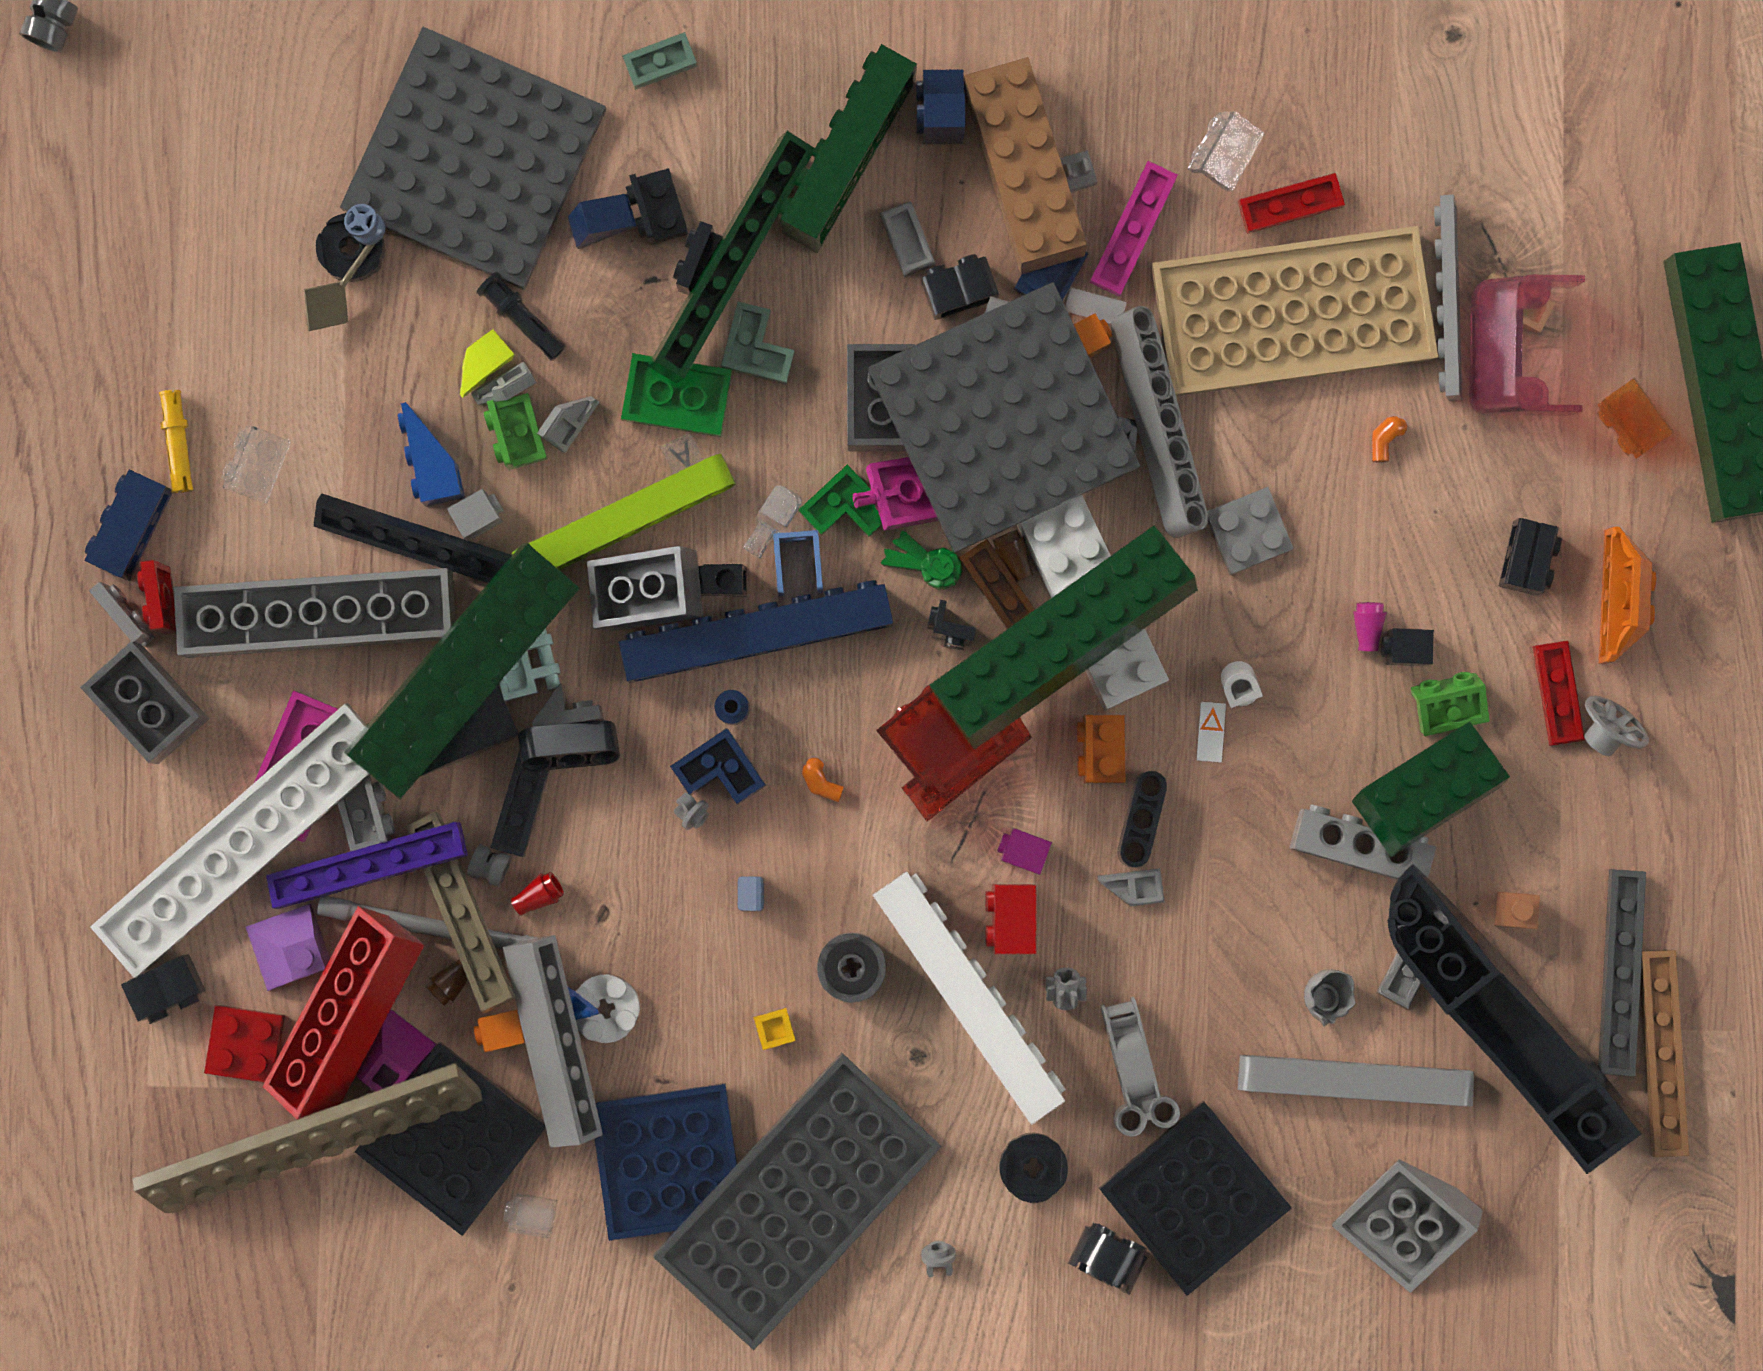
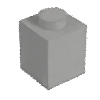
[447,489,504,541]

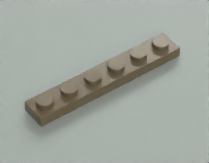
[406,812,516,1013]

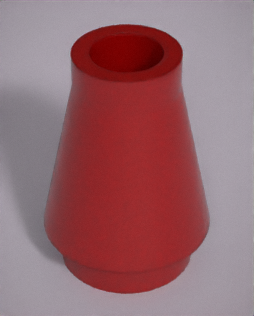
[511,872,564,916]

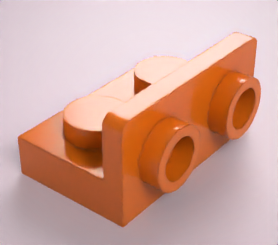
[1077,714,1126,783]

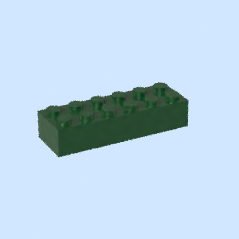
[779,44,917,254]

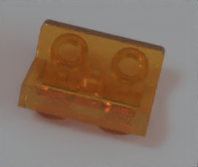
[1597,377,1674,459]

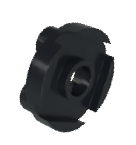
[315,213,385,282]
[999,1133,1068,1203]

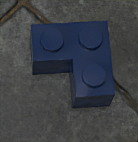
[916,69,965,144]
[670,728,766,805]

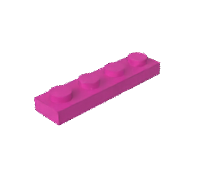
[1090,161,1178,297]

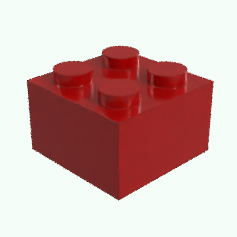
[985,884,1036,954]

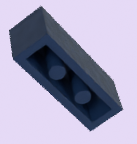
[84,469,173,581]

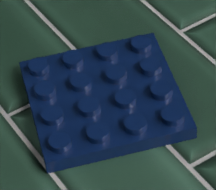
[594,1083,737,1241]

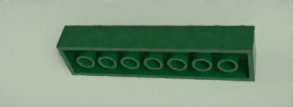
[1663,242,1763,523]
[930,525,1198,750]
[344,543,580,799]

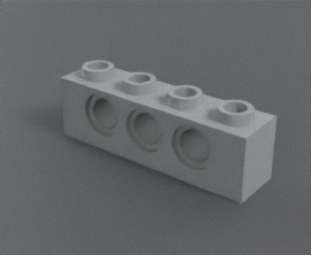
[1289,805,1436,880]

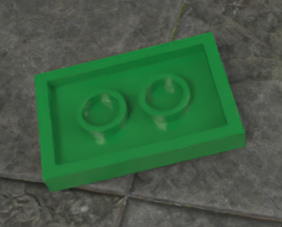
[621,353,732,437]

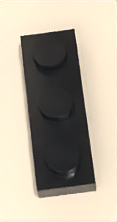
[490,750,550,857]

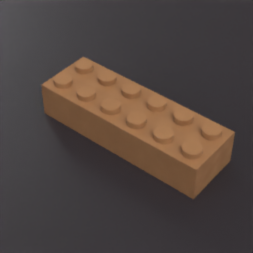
[964,57,1087,275]

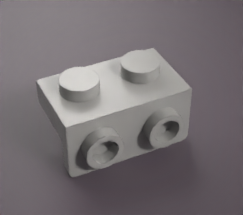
[338,776,395,851]

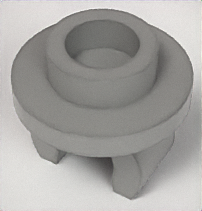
[674,792,709,830]
[921,1241,956,1277]

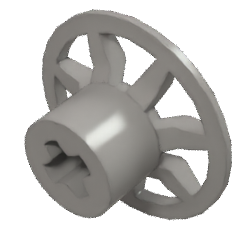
[1584,696,1649,756]

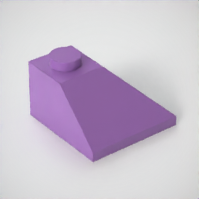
[246,904,330,991]

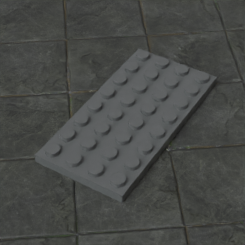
[653,1052,942,1350]

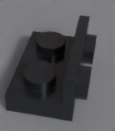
[625,168,688,245]

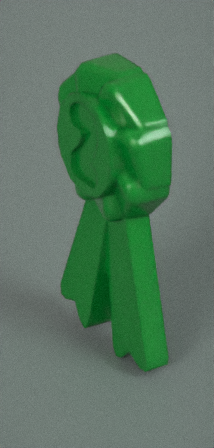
[881,531,963,590]

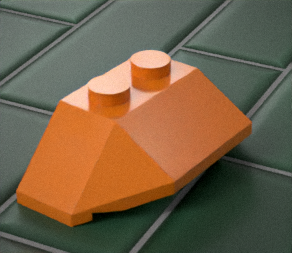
[1599,526,1657,664]

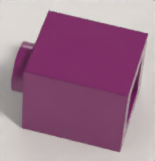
[997,828,1052,875]

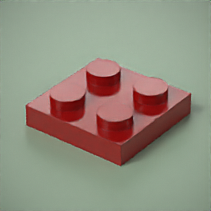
[137,560,176,635]
[204,1005,285,1082]

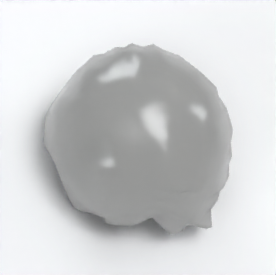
[1304,969,1355,1026]

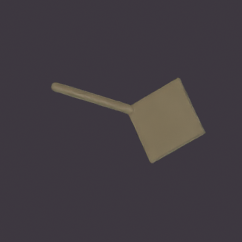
[304,243,376,331]

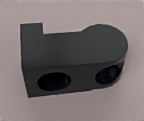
[698,564,747,597]

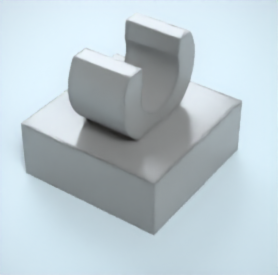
[1060,150,1098,192]

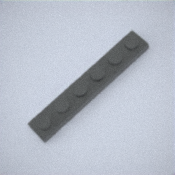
[1598,869,1646,1076]

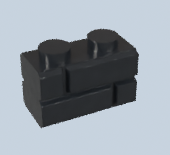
[1498,518,1562,596]

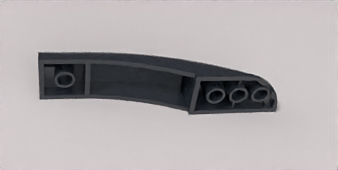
[1387,864,1645,1174]

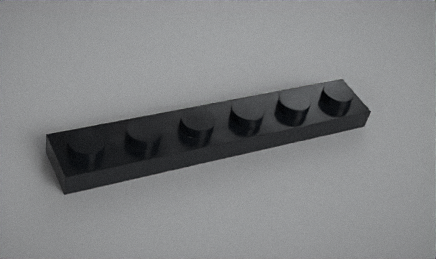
[313,493,512,583]

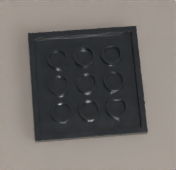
[355,1042,546,1236]
[1099,1101,1292,1296]

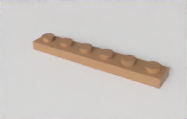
[1640,950,1689,1157]

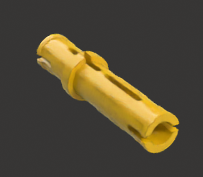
[159,390,194,493]

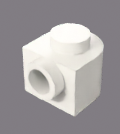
[1221,661,1263,708]

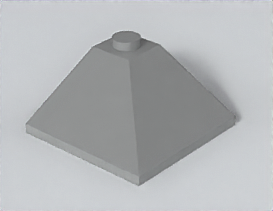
[1332,1159,1483,1293]

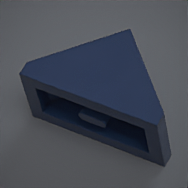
[568,194,637,249]

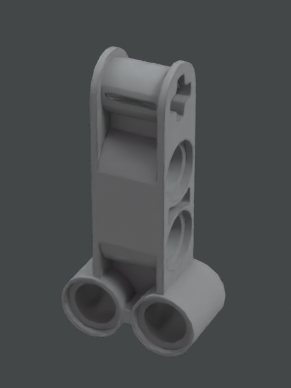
[1101,997,1180,1137]

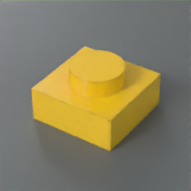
[753,1007,796,1050]

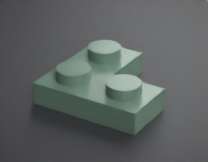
[721,302,795,385]

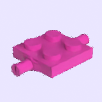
[852,457,939,531]

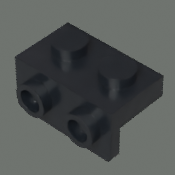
[673,221,722,295]
[927,599,976,650]

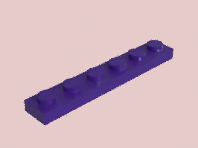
[266,821,468,909]

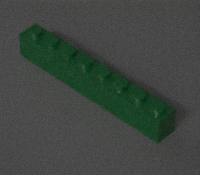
[648,131,815,384]

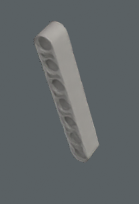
[1111,306,1208,538]
[1238,1055,1474,1106]

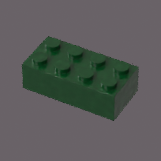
[1352,722,1510,857]

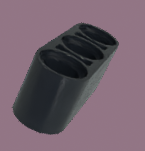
[518,721,620,771]
[1117,771,1167,867]

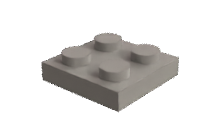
[1207,487,1294,575]

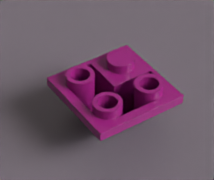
[356,1009,437,1092]

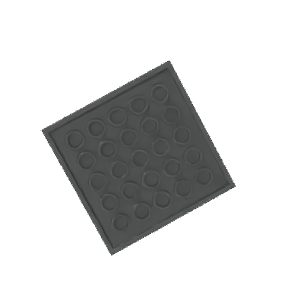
[340,26,607,290]
[868,282,1140,553]

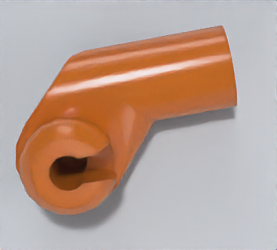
[1372,416,1407,463]
[802,758,844,802]

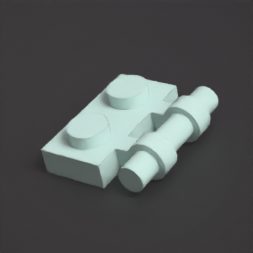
[499,629,561,702]

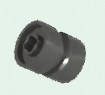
[19,0,78,53]

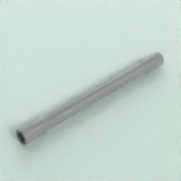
[317,896,539,949]

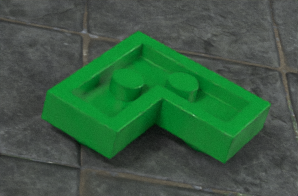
[798,464,882,537]

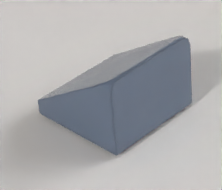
[738,876,764,911]

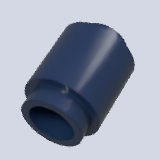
[714,690,750,725]

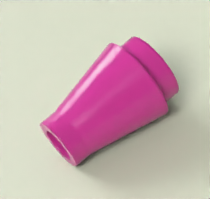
[1353,602,1387,651]

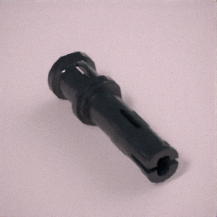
[476,272,566,361]

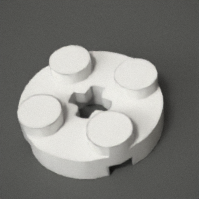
[576,974,640,1043]

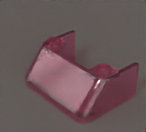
[1469,274,1585,416]

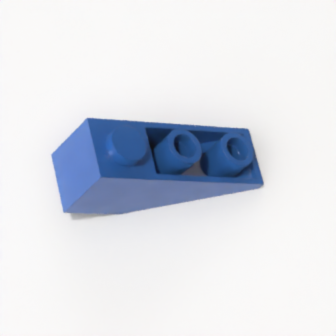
[398,402,465,506]

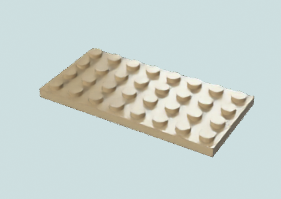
[1151,226,1438,396]

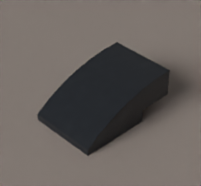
[420,685,518,777]

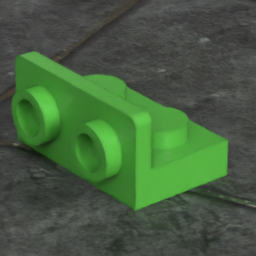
[1411,672,1490,737]

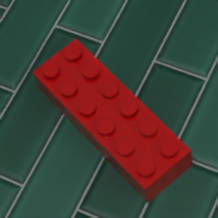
[262,906,425,1120]

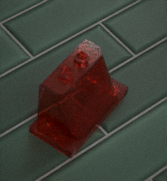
[876,684,1032,822]

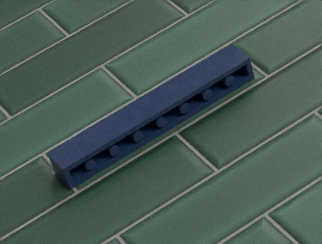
[619,580,893,683]

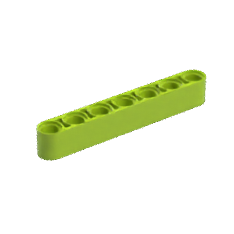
[511,453,736,570]

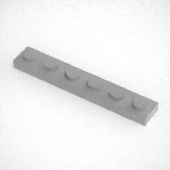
[1434,194,1462,401]

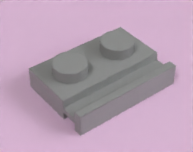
[89,582,155,646]

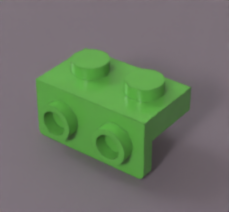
[484,393,548,470]

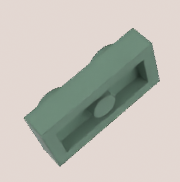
[622,32,698,90]

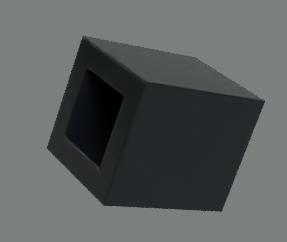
[1381,628,1434,666]

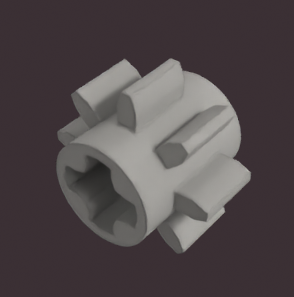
[1046,968,1087,1010]

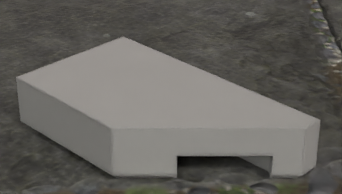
[471,362,536,405]
[537,396,599,453]
[1097,868,1164,906]

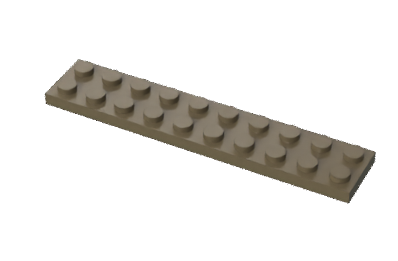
[133,1063,482,1213]

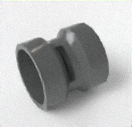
[467,844,512,888]

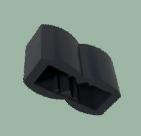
[921,254,999,320]
[121,954,206,1024]

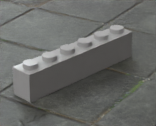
[503,935,603,1148]

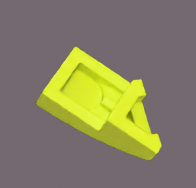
[460,329,515,398]

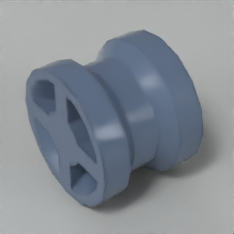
[344,204,386,245]

